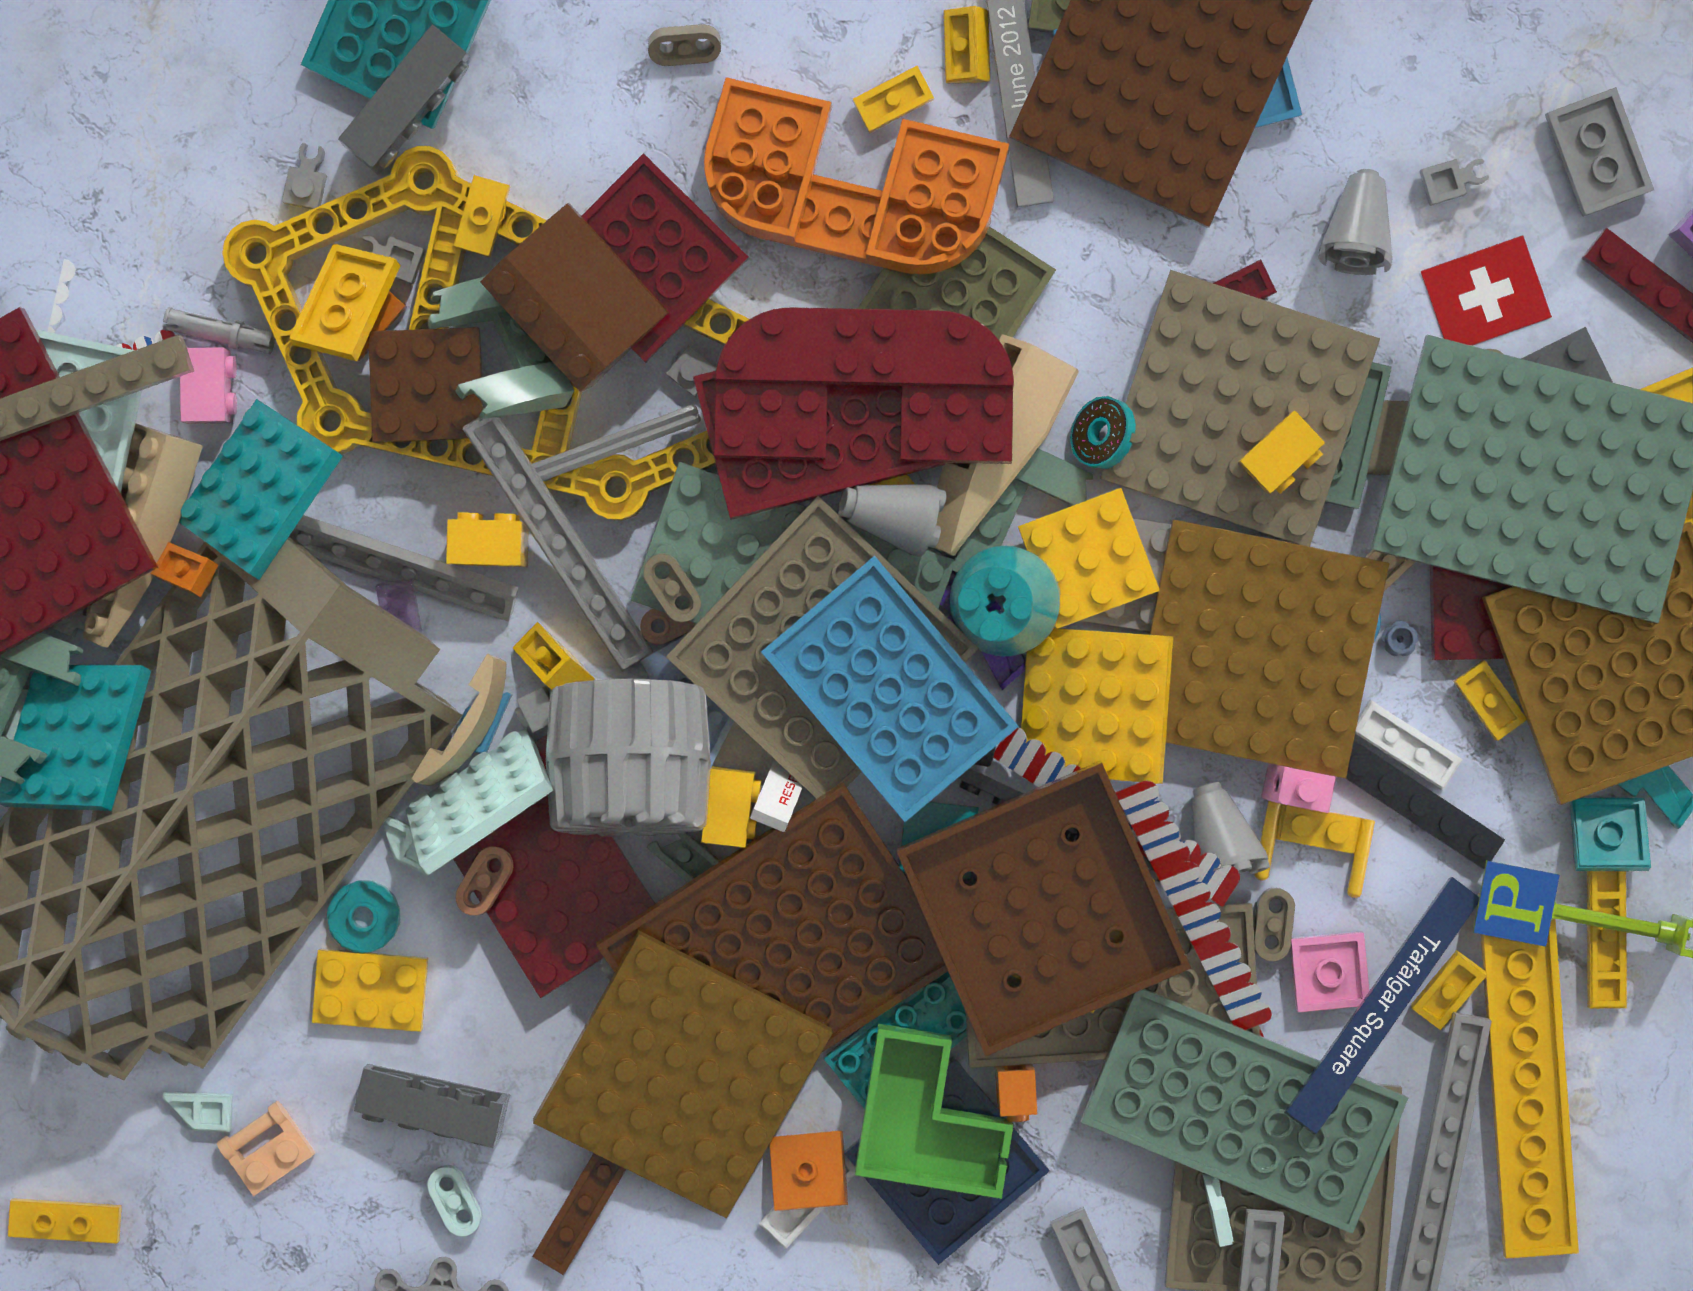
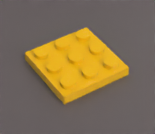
[1018,488,1160,629]

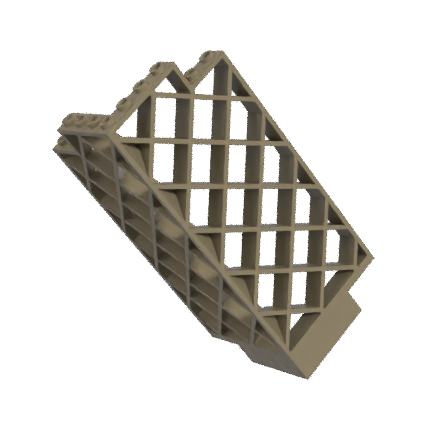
[0,537,462,1080]

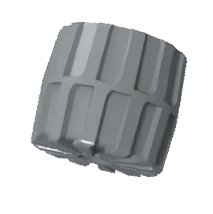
[546,679,711,836]

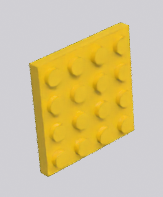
[1021,628,1173,784]

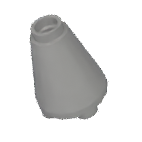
[838,484,946,557]
[1192,782,1270,874]

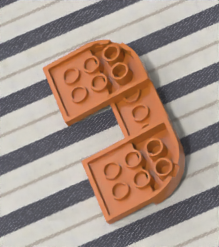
[704,77,1009,274]

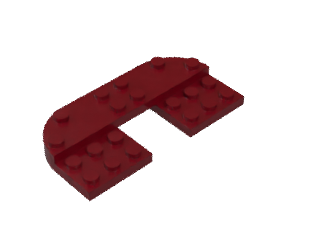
[714,307,1014,464]

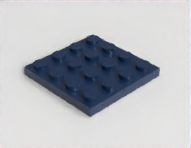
[844,1058,1050,1265]

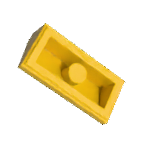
[944,6,990,84]

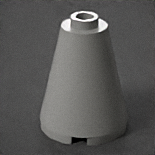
[1318,169,1393,275]

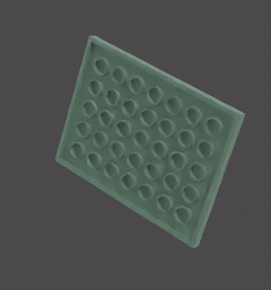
[1370,335,1693,623]

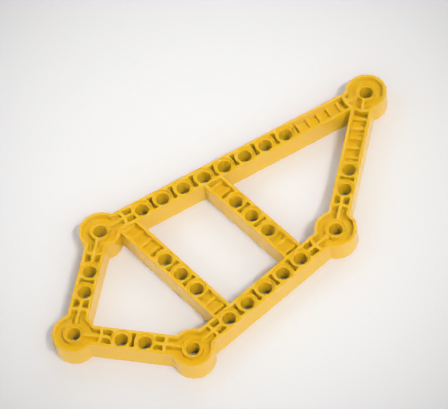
[222,146,749,521]

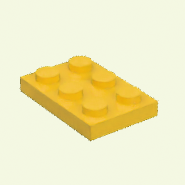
[289,243,401,361]
[312,949,428,1032]

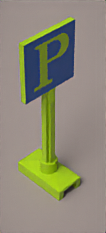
[1473,860,1693,958]

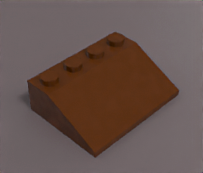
[480,203,669,392]

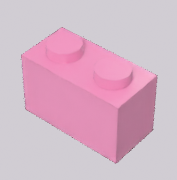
[180,347,237,424]

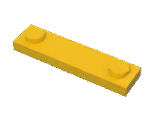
[1587,871,1627,1009]

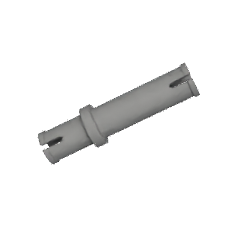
[163,307,275,354]

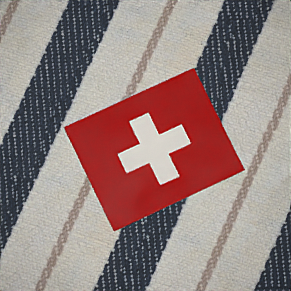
[1420,235,1552,346]

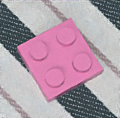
[1290,932,1369,1012]

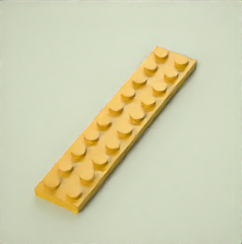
[1478,893,1579,1258]

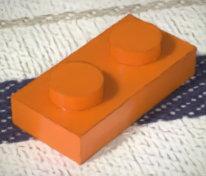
[150,542,219,597]

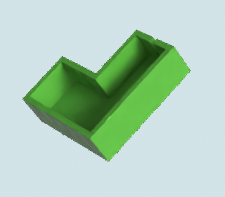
[855,1024,1013,1199]

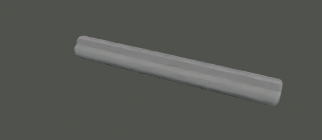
[532,405,701,481]

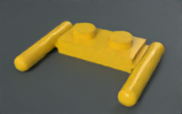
[1254,801,1375,898]

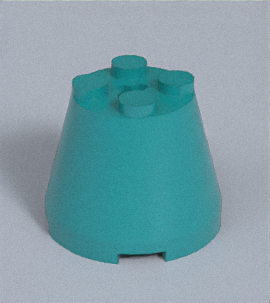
[950,546,1061,656]

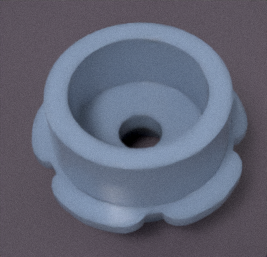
[1382,621,1418,656]

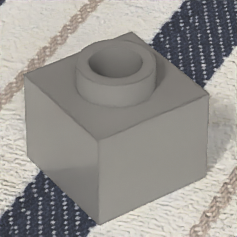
[515,686,550,732]

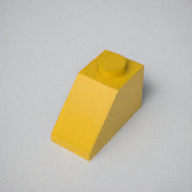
[513,622,595,690]

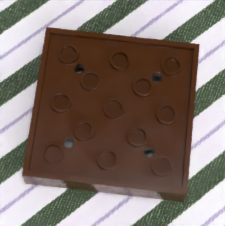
[896,761,1191,1057]

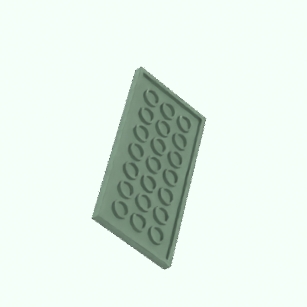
[630,461,956,624]
[1080,989,1409,1234]

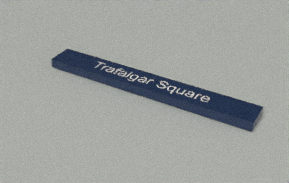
[1284,877,1479,1135]

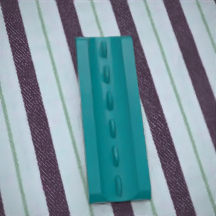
[823,971,967,1109]

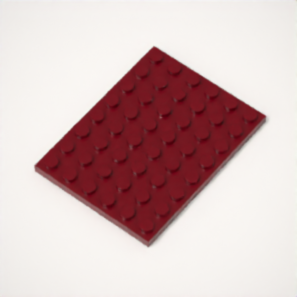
[0,307,159,655]

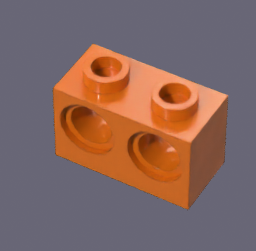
[995,1064,1037,1122]

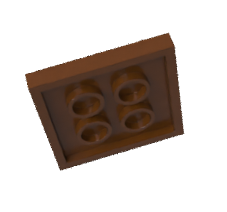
[368,327,483,443]

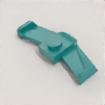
[1617,765,1693,829]

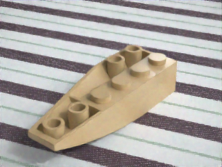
[929,334,1079,556]
[83,423,203,648]

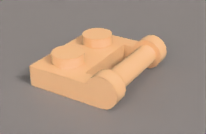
[217,1101,315,1197]

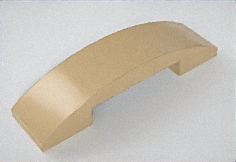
[411,654,506,786]

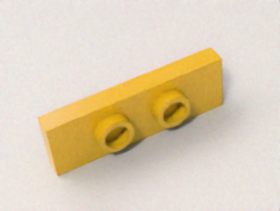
[8,1198,122,1244]

